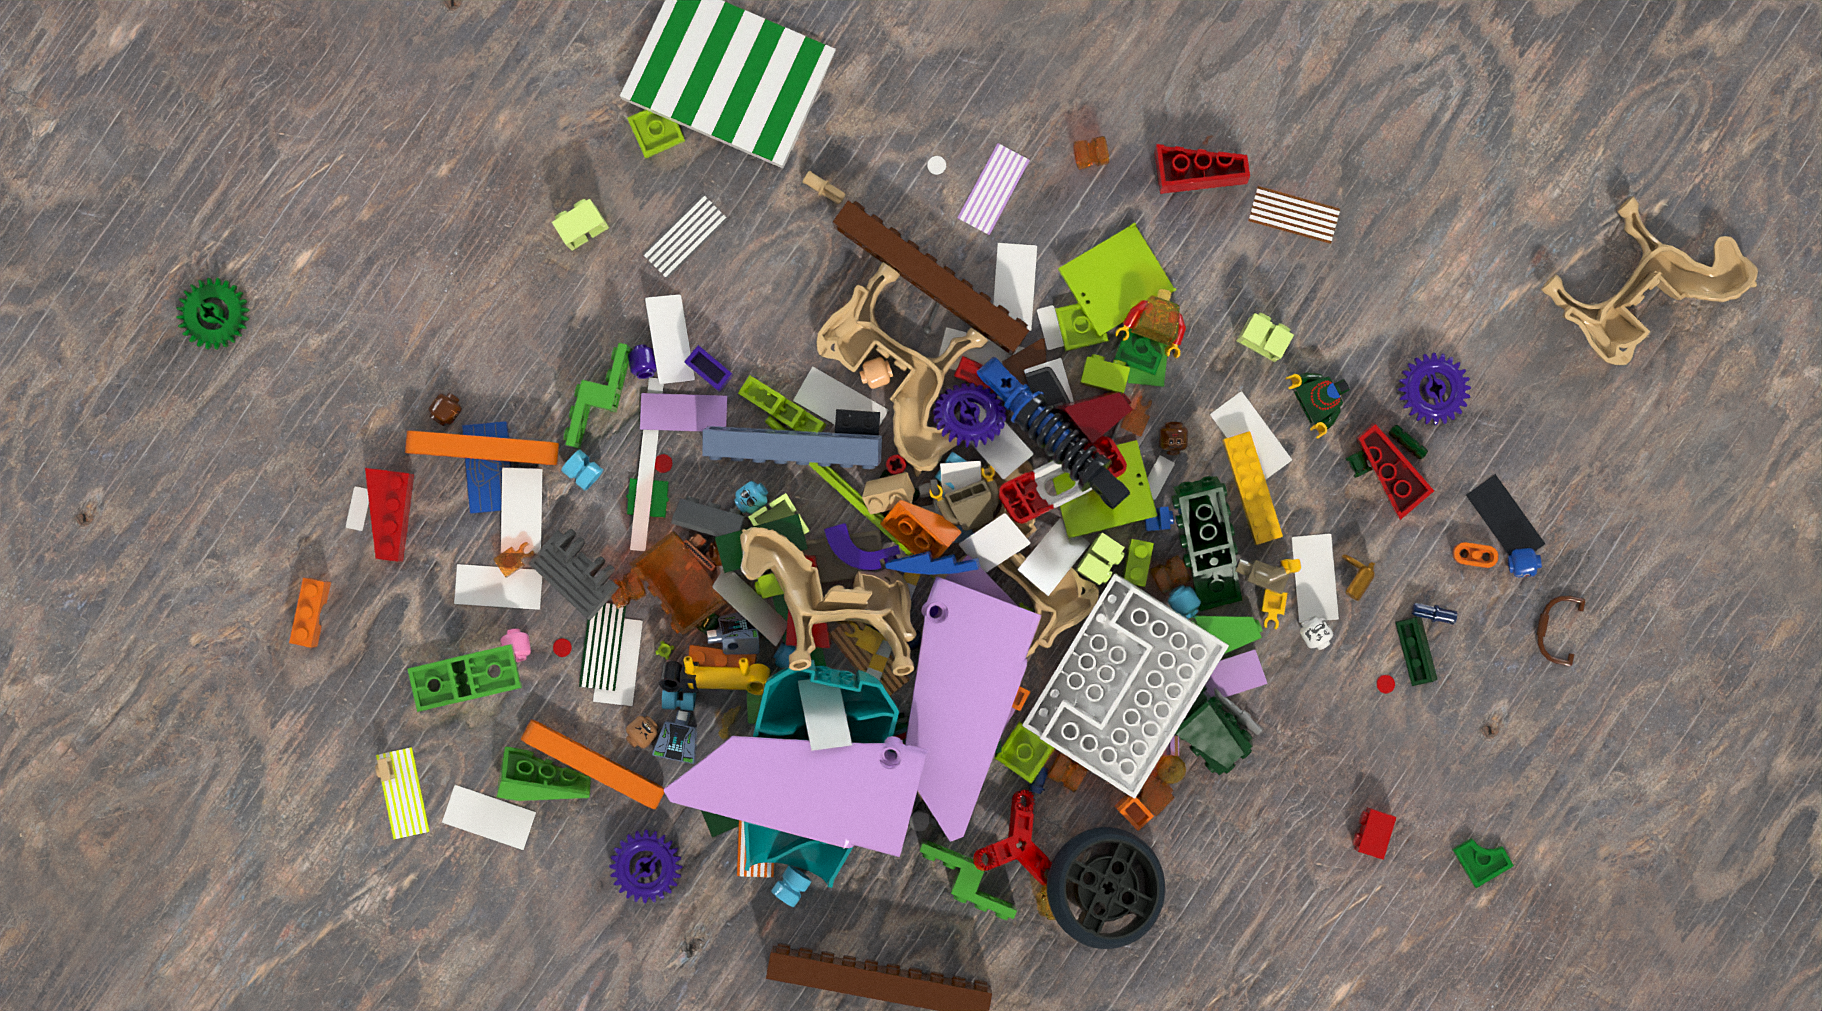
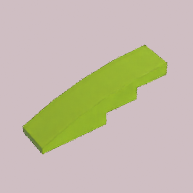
[738,375,826,432]

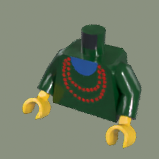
[1285,372,1350,439]

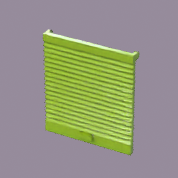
[1058,223,1176,337]
[1048,440,1157,539]

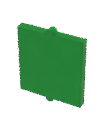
[626,478,669,518]

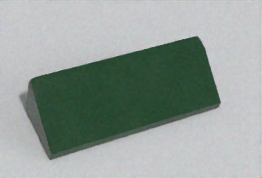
[1395,616,1437,686]

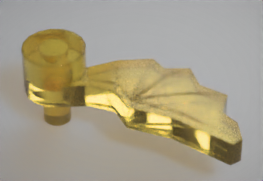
[718,706,741,739]

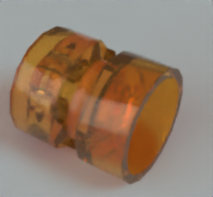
[1073,136,1109,170]
[1150,555,1191,595]
[611,570,647,609]
[1047,752,1088,792]

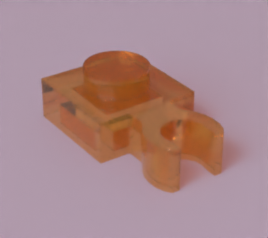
[1121,396,1152,437]
[493,542,535,578]

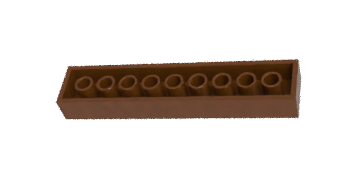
[833,200,1029,356]
[766,943,992,1011]

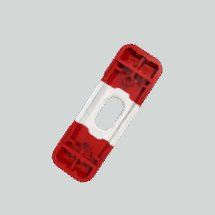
[998,436,1127,524]

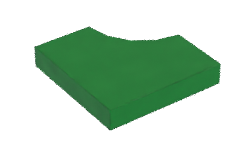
[1114,321,1163,376]
[1452,838,1514,888]

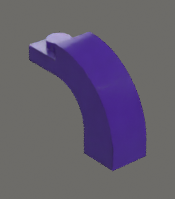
[824,523,901,570]

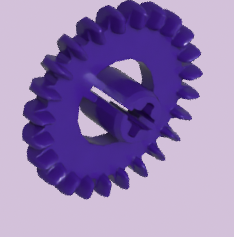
[1398,352,1471,425]
[933,383,1006,448]
[609,830,683,903]

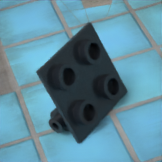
[835,409,880,435]

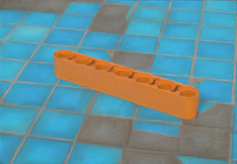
[405,431,559,465]
[521,719,665,810]

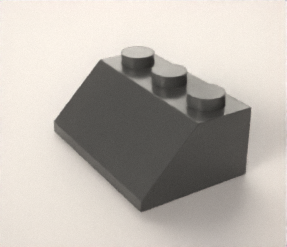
[671,496,746,537]

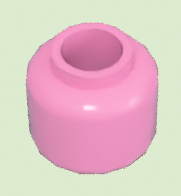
[500,629,531,662]

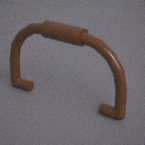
[1536,595,1585,667]

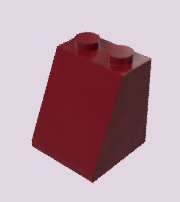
[1056,392,1133,444]

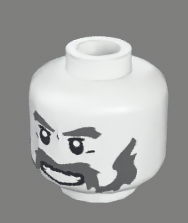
[1300,616,1333,650]

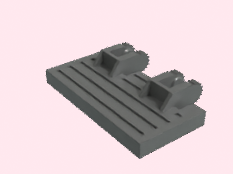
[529,529,619,620]

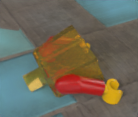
[1115,289,1186,358]

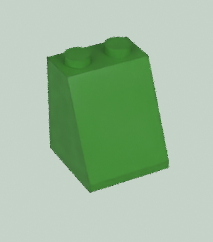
[1190,615,1263,654]

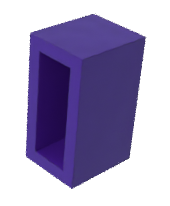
[684,345,734,393]

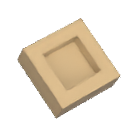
[375,756,395,782]

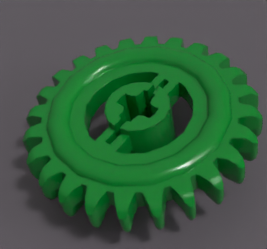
[176,278,250,350]

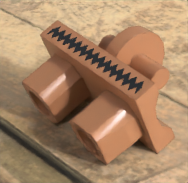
[682,533,716,572]

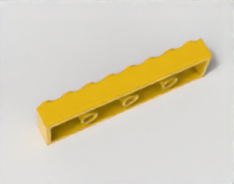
[1222,431,1283,545]

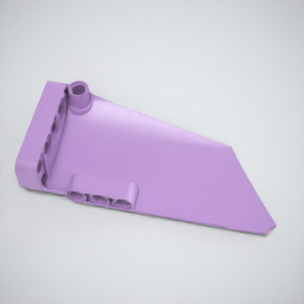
[905,576,1042,842]
[664,736,928,857]

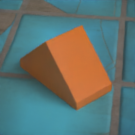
[1115,794,1154,831]

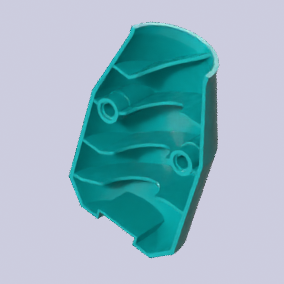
[744,660,899,888]

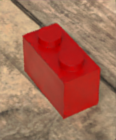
[1353,807,1397,860]

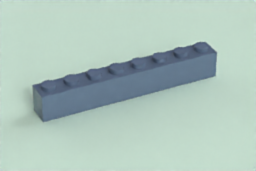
[702,426,882,469]

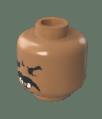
[626,716,659,748]

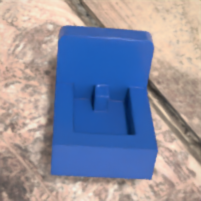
[1145,507,1174,531]

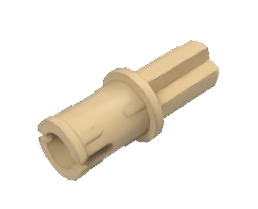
[802,171,845,204]

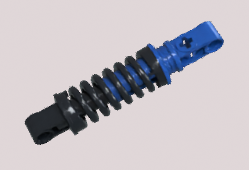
[977,357,1130,509]

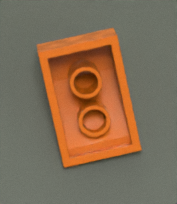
[880,500,962,559]

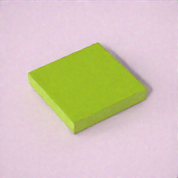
[627,110,685,159]
[1055,303,1108,352]
[995,721,1055,784]

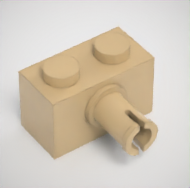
[862,472,915,515]

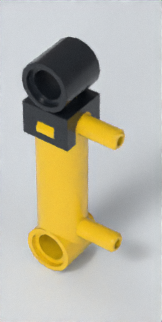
[659,656,770,695]

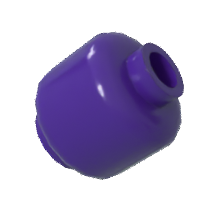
[628,344,657,379]

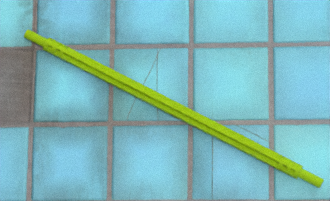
[765,415,935,579]

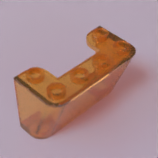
[629,531,727,636]

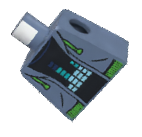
[707,612,760,654]
[652,710,697,764]

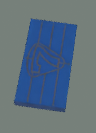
[462,421,512,514]

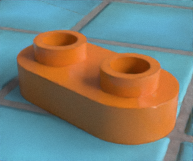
[1452,542,1498,568]

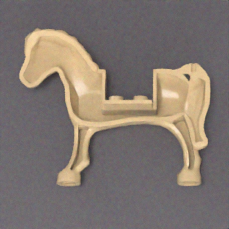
[1541,196,1758,365]
[817,262,988,477]
[932,460,1099,657]
[740,527,917,676]

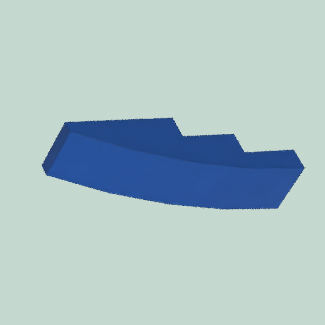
[885,551,980,575]

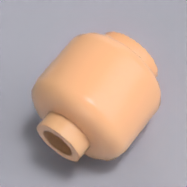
[859,357,893,389]

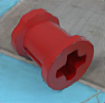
[886,454,907,475]

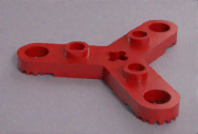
[973,790,1052,886]

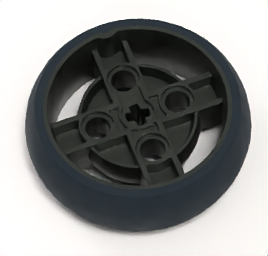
[1047,827,1165,949]

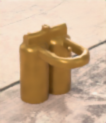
[1342,554,1375,601]

